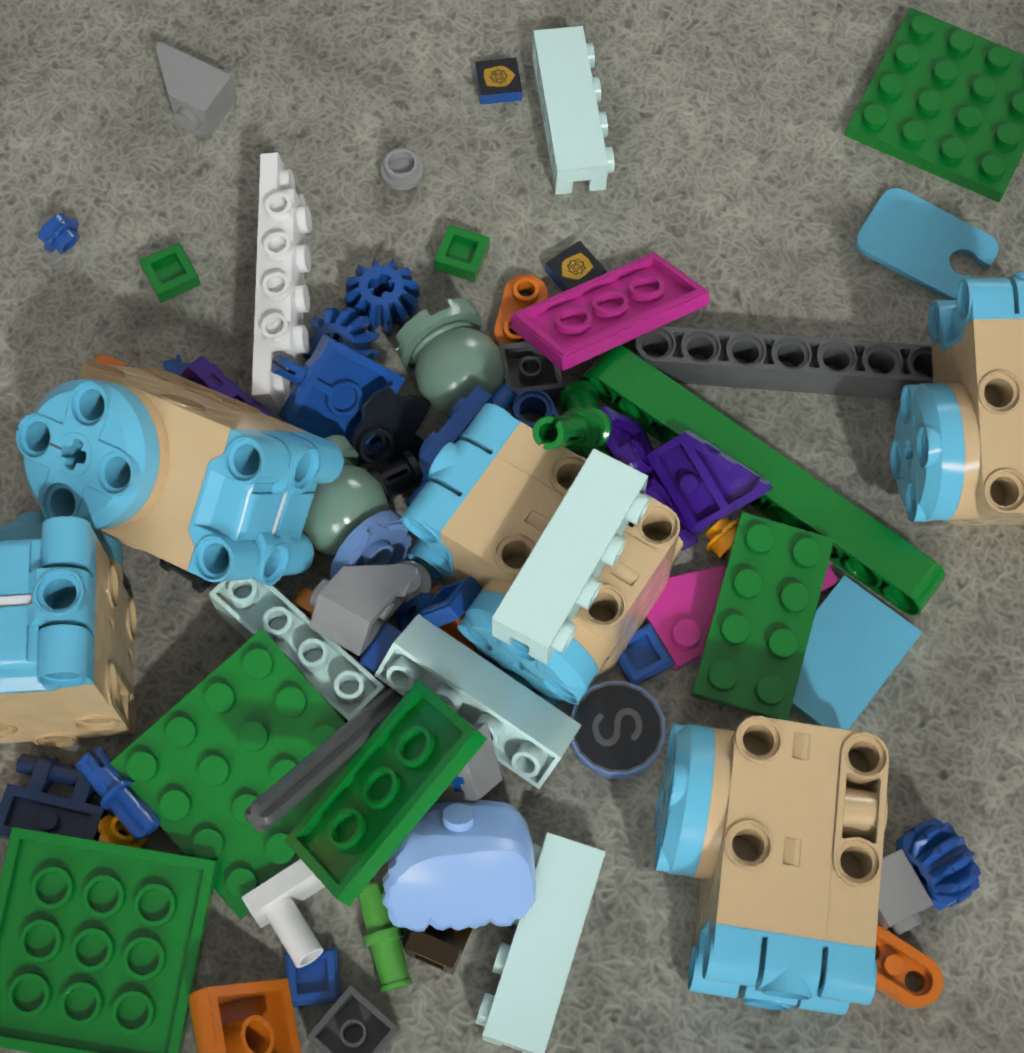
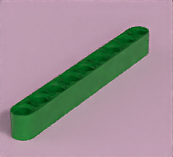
[582,345,946,615]

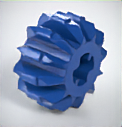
[344,257,420,336]
[302,308,381,360]
[896,818,981,911]

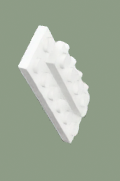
[252,152,312,425]

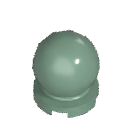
[395,298,505,415]
[302,435,389,556]

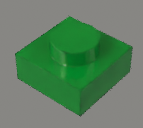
[434,225,490,282]
[139,242,201,303]

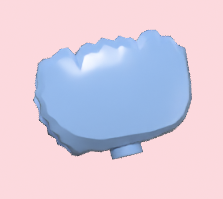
[382,800,536,932]

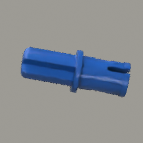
[76,747,160,840]

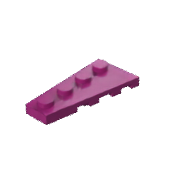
[646,564,839,671]

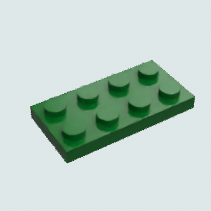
[690,512,834,721]
[284,679,487,906]

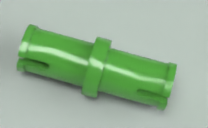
[358,882,413,993]

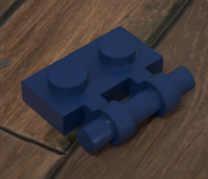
[0,753,108,841]

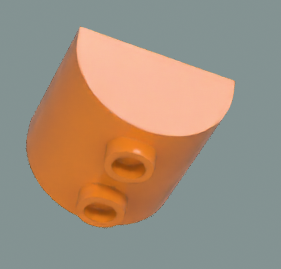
[188,978,301,1053]

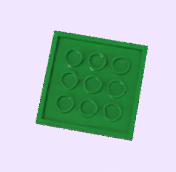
[844,7,1024,202]
[110,628,360,920]
[0,827,220,1053]

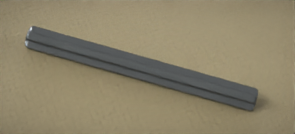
[245,687,404,832]

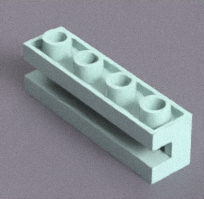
[532,26,615,195]
[492,448,651,665]
[209,579,385,723]
[374,614,582,789]
[475,832,606,1053]

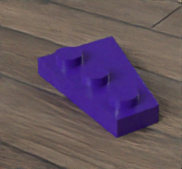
[601,406,699,551]

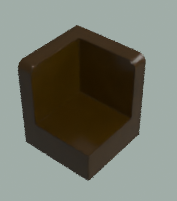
[404,924,473,975]

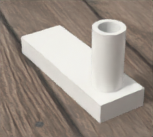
[241,859,325,968]

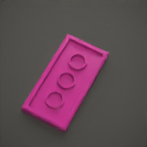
[510,252,709,371]

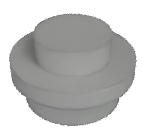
[380,148,423,191]

